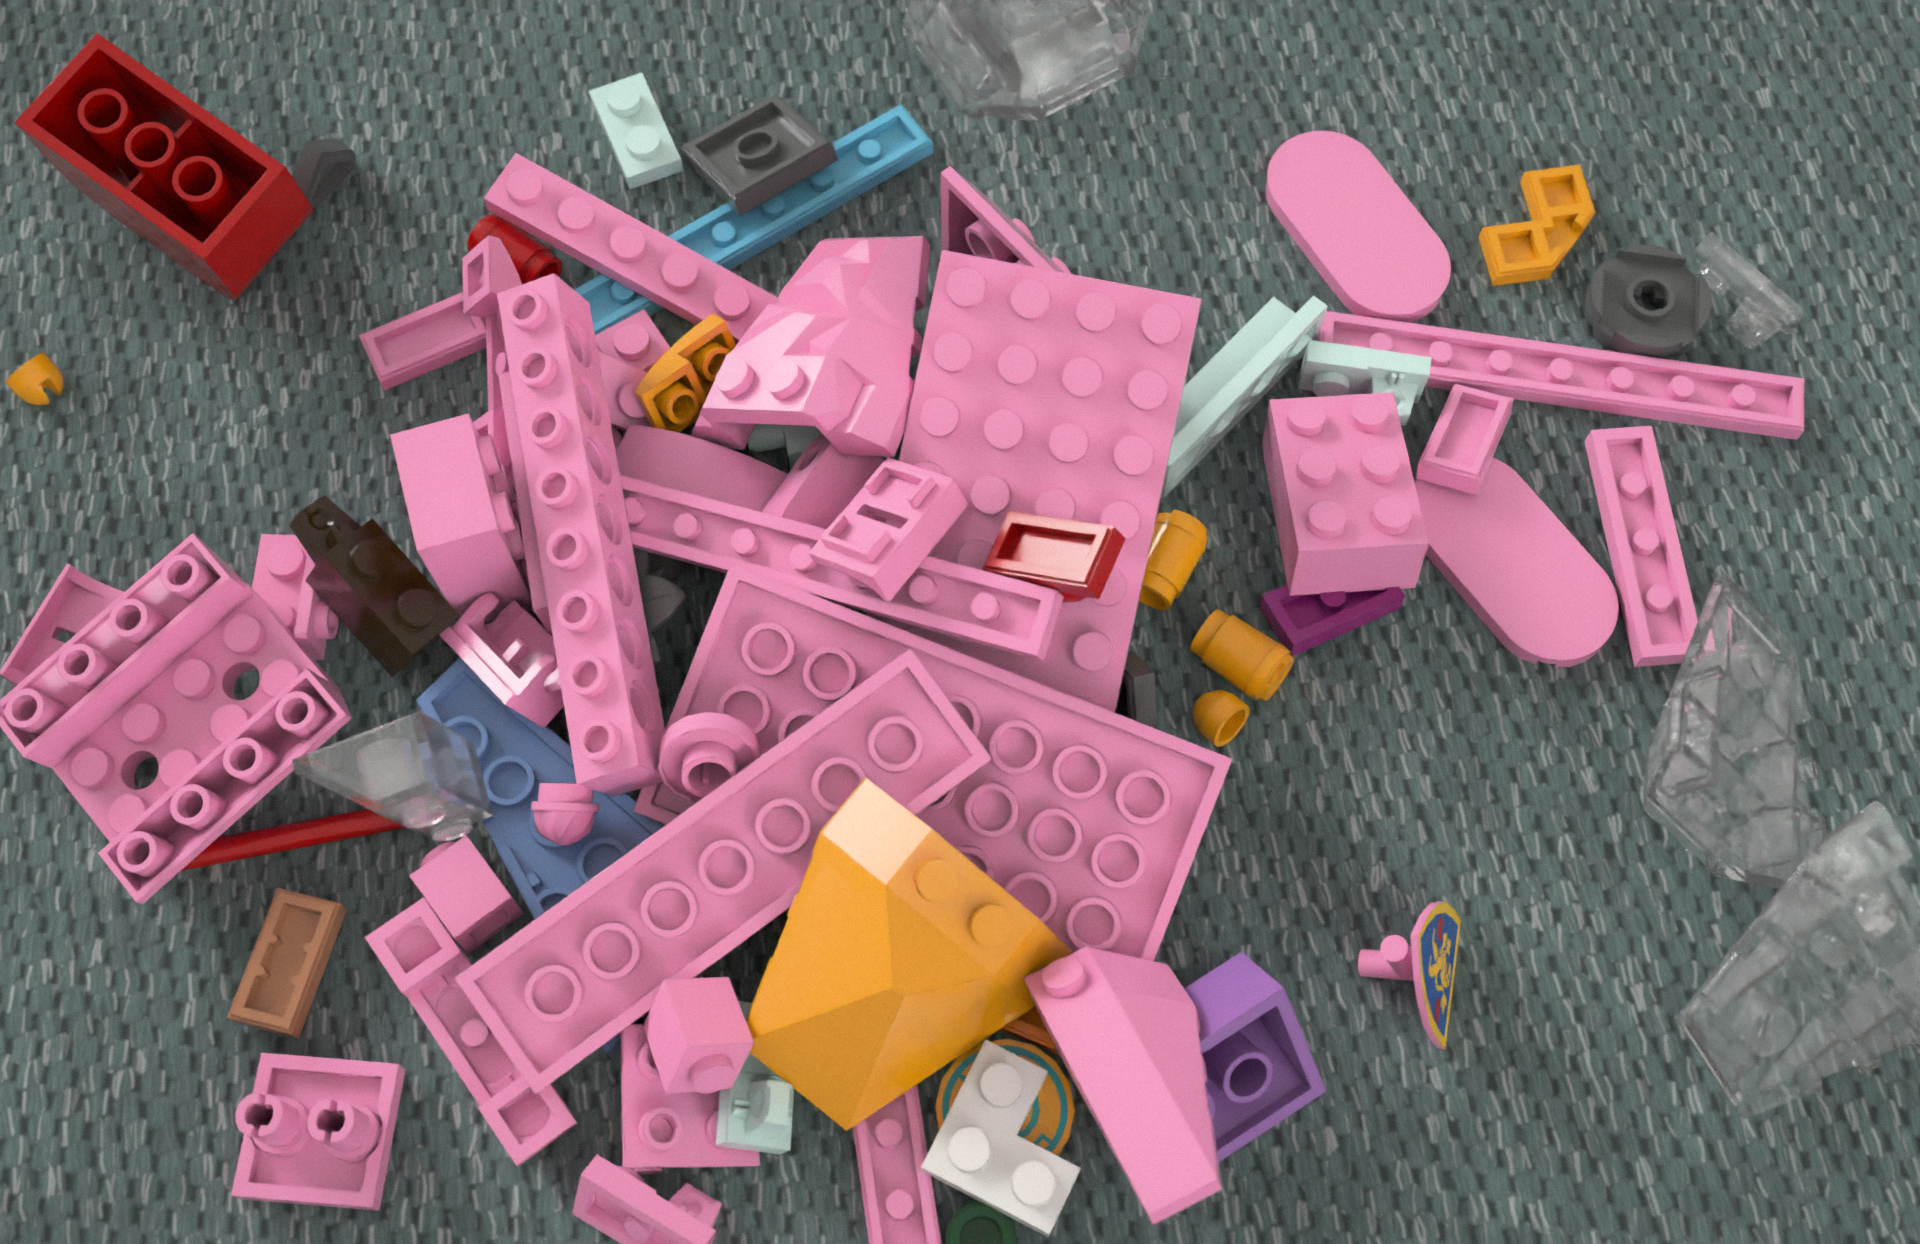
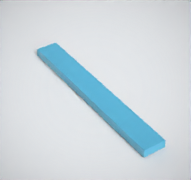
[574,104,933,335]

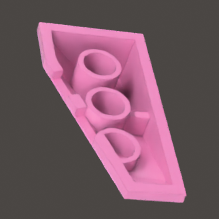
[1023,947,1222,1225]

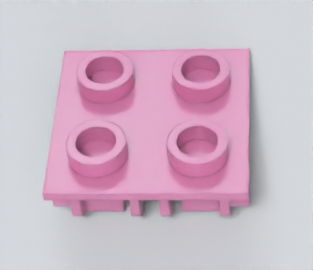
[621,1024,760,1175]

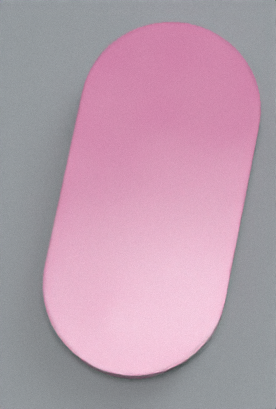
[1266,131,1451,323]
[1415,458,1619,667]

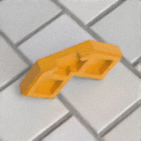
[1479,165,1596,286]

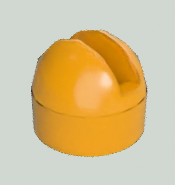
[5,352,64,405]
[1192,690,1250,747]

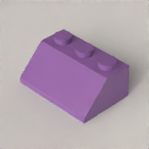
[1184,952,1326,1163]

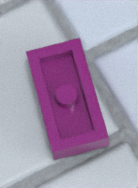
[1260,584,1405,657]

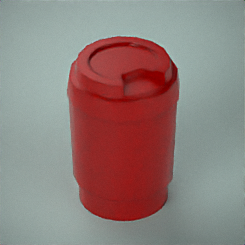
[467,213,562,284]

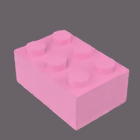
[1262,392,1429,596]
[390,413,533,622]

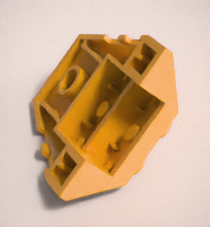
[745,778,1074,1131]

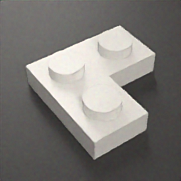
[921,1039,1081,1237]

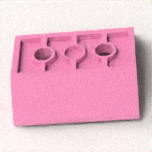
[0,533,352,904]

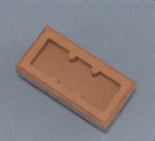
[227,888,347,1039]

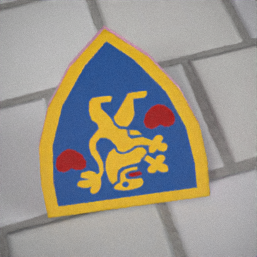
[1358,902,1461,1050]

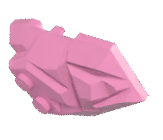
[690,236,931,457]

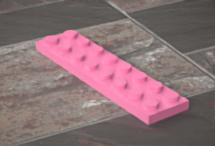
[454,648,992,1094]

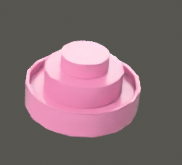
[658,712,760,802]

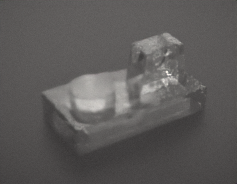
[1694,232,1804,351]

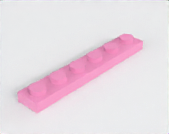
[484,153,778,345]

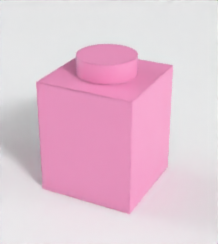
[409,835,524,954]
[643,977,754,1094]

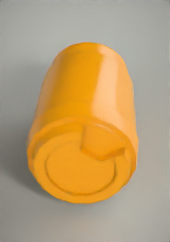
[1139,509,1208,611]
[1190,609,1294,701]

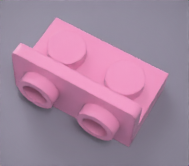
[252,534,339,660]

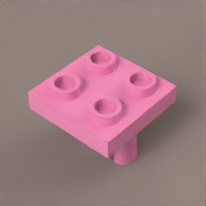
[231,1053,406,1211]

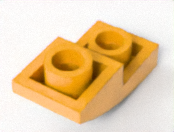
[635,313,736,433]

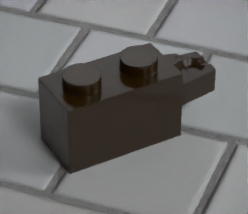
[289,495,460,677]

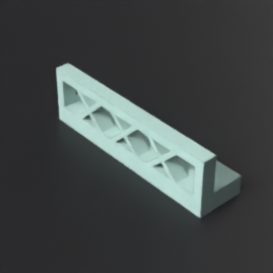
[1161,295,1328,498]

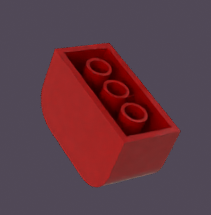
[14,33,313,301]

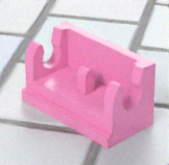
[439,592,564,728]

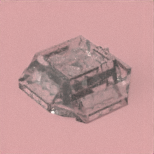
[903,0,1151,120]

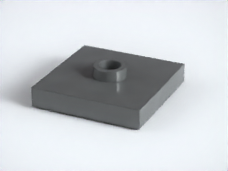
[681,94,838,216]

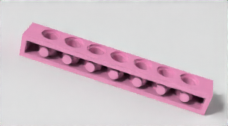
[497,273,665,797]

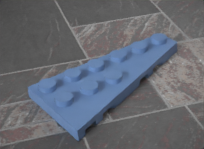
[416,657,664,1058]

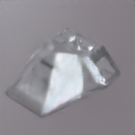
[1640,575,1829,896]
[1675,800,1920,1120]

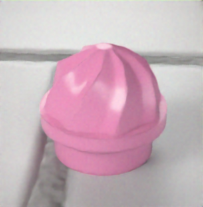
[531,783,600,845]

